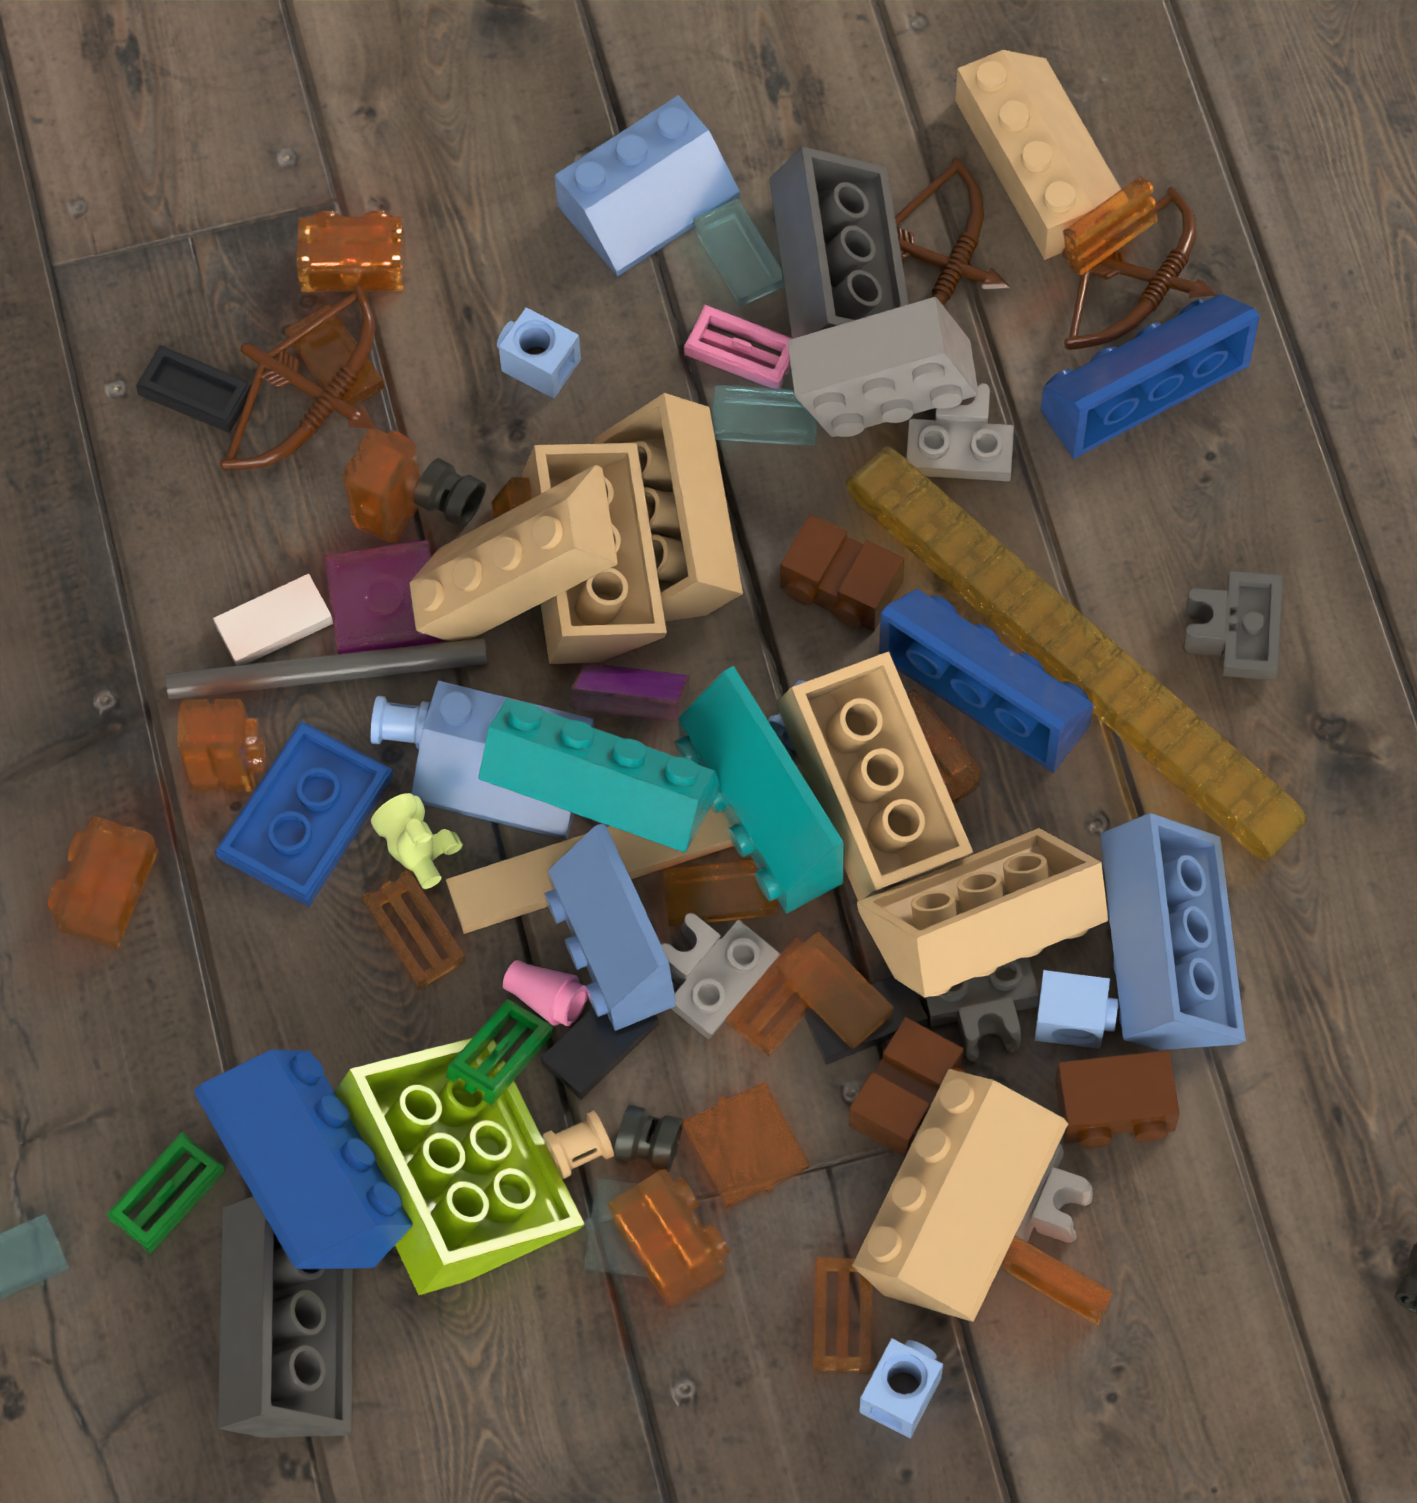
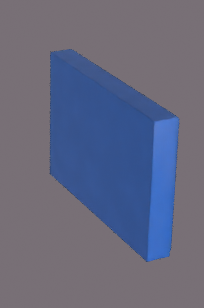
[215,721,394,907]

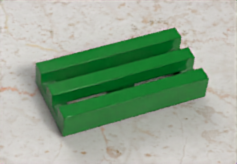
[446,999,554,1105]
[106,1132,225,1254]

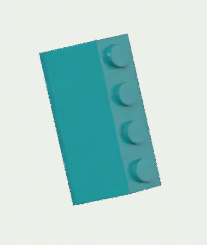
[674,666,844,914]
[478,698,720,853]

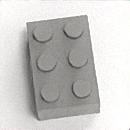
[787,296,979,437]

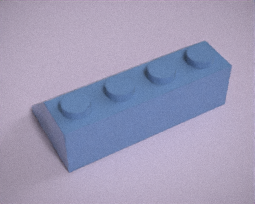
[1100,813,1246,1050]

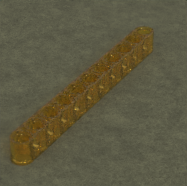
[846,446,1307,861]

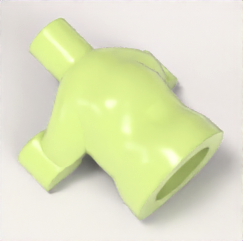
[371,793,463,889]

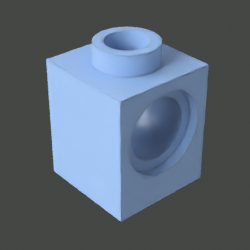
[497,307,581,399]
[1034,970,1118,1049]
[860,1338,943,1439]

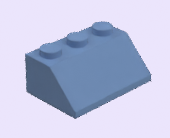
[554,95,740,277]
[412,681,595,840]
[544,823,676,1031]

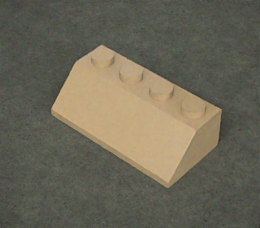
[955,50,1137,260]
[594,393,743,622]
[522,443,667,664]
[410,465,618,642]
[775,652,973,901]
[857,828,1109,997]
[852,1069,1068,1322]

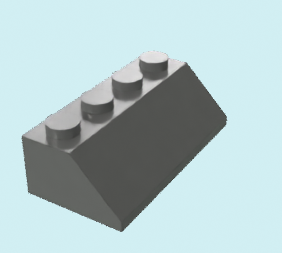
[769,146,909,339]
[218,1196,353,1438]

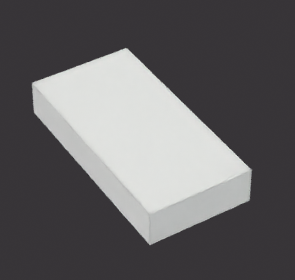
[213,574,333,666]

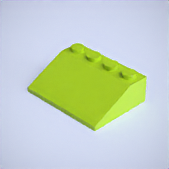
[334,1038,584,1295]

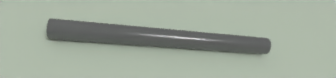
[166,638,488,700]

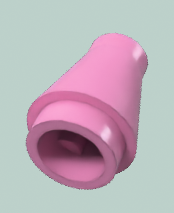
[503,960,588,1026]

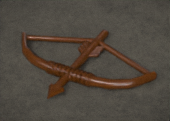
[895,157,1012,306]
[1062,187,1219,350]
[220,285,376,470]

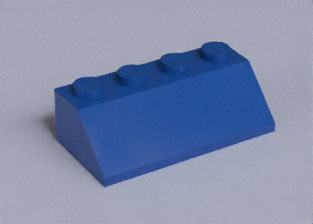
[1041,293,1260,459]
[879,589,1094,773]
[194,1049,413,1269]

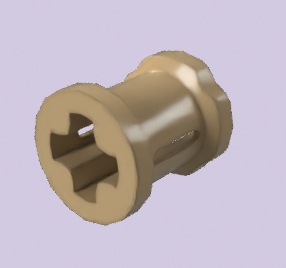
[543,1110,614,1179]

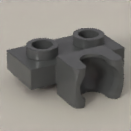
[1183,571,1283,680]
[923,957,1039,1061]

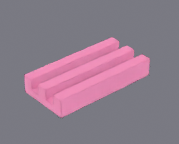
[684,305,792,391]

